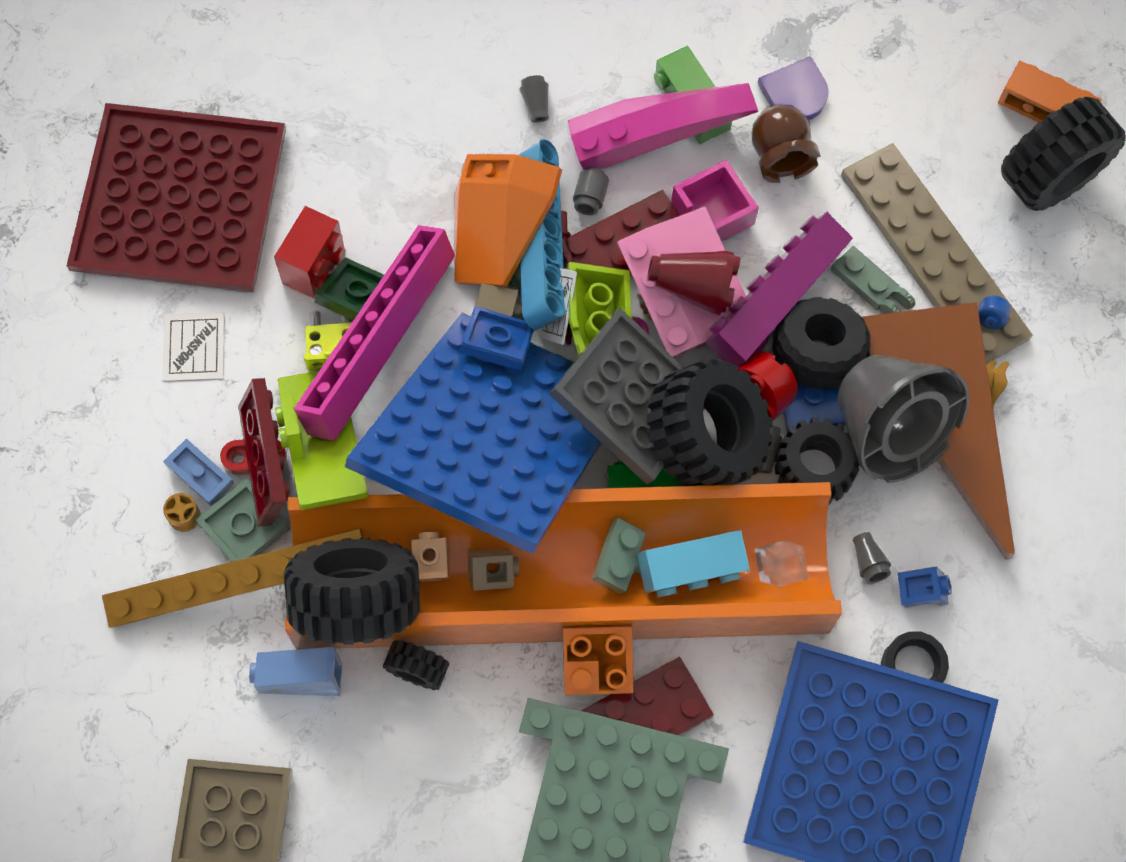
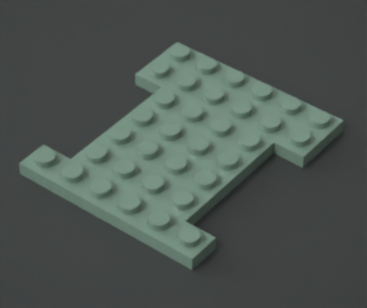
[519,698,729,862]

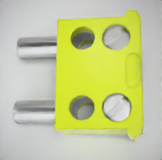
[303,311,353,371]

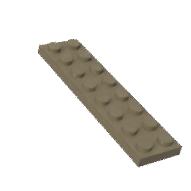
[841,143,1033,364]

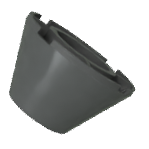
[837,354,969,483]

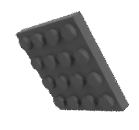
[549,308,705,485]

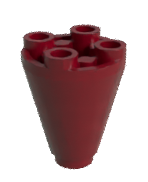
[647,251,740,315]

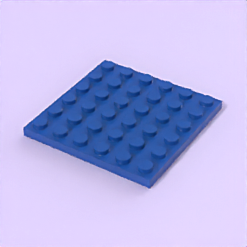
[742,641,999,862]

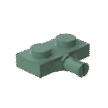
[592,518,646,594]

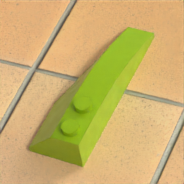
[568,262,632,355]

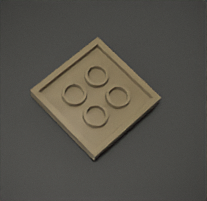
[171,759,293,862]

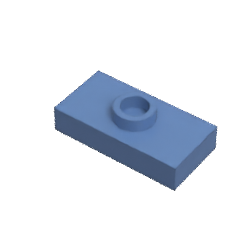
[163,439,234,506]

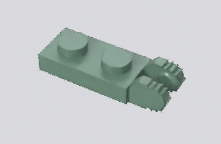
[831,246,916,314]

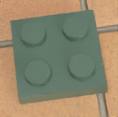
[196,479,290,562]

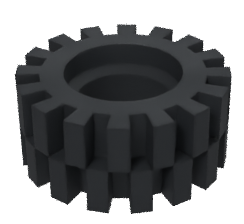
[383,640,450,690]

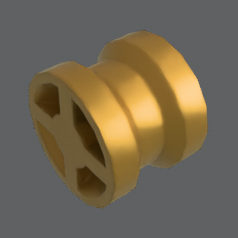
[163,493,201,532]

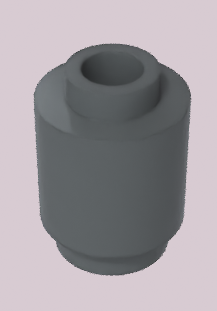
[573,167,609,215]

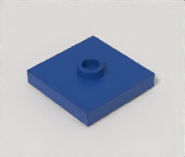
[458,306,534,371]
[783,384,846,431]

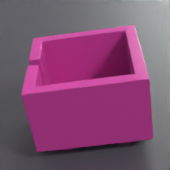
[671,159,759,242]

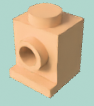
[412,532,449,583]

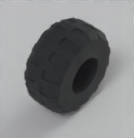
[772,297,871,390]

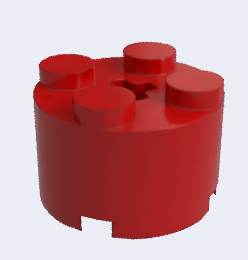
[738,352,798,422]

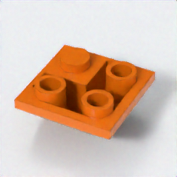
[563,625,633,695]

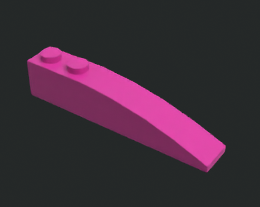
[568,83,759,170]

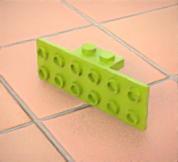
[275,370,368,510]

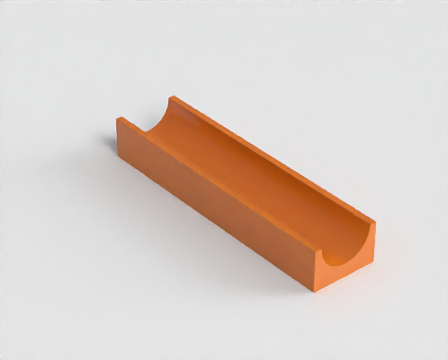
[285,482,842,650]

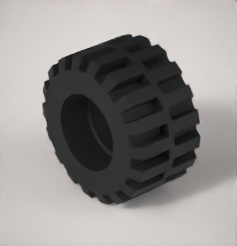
[775,417,860,505]

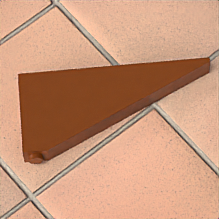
[862,302,1015,560]

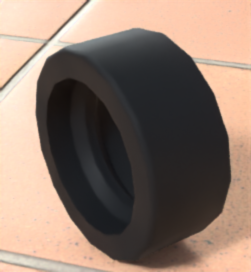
[881,631,949,683]

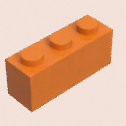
[997,60,1102,123]

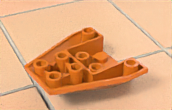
[454,154,562,287]

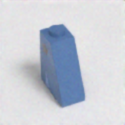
[249,647,342,696]

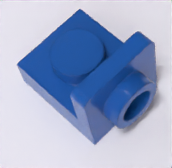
[897,566,952,608]

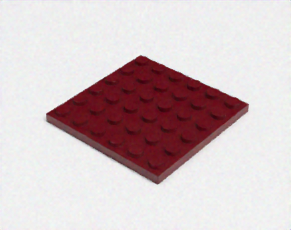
[66,103,286,292]

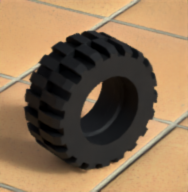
[1001,96,1126,211]
[647,358,773,486]
[284,538,420,645]

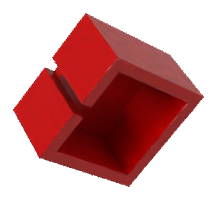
[274,206,346,299]

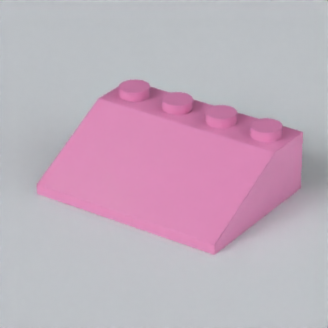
[617,207,746,359]

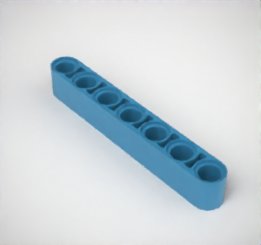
[519,139,565,330]

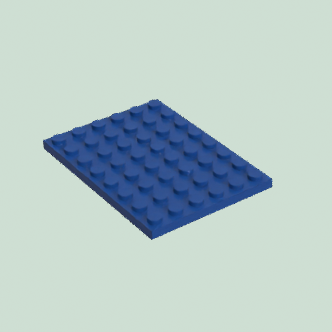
[345,312,601,554]

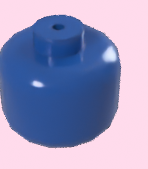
[978,295,1011,330]

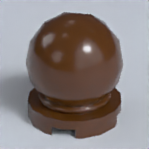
[751,104,821,183]

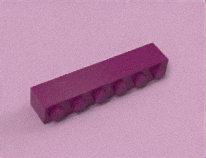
[705,211,853,366]

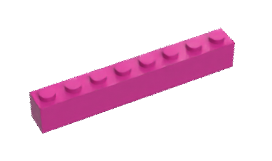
[294,225,455,441]

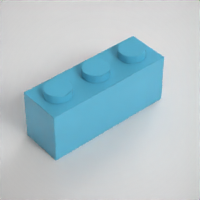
[636,530,750,597]

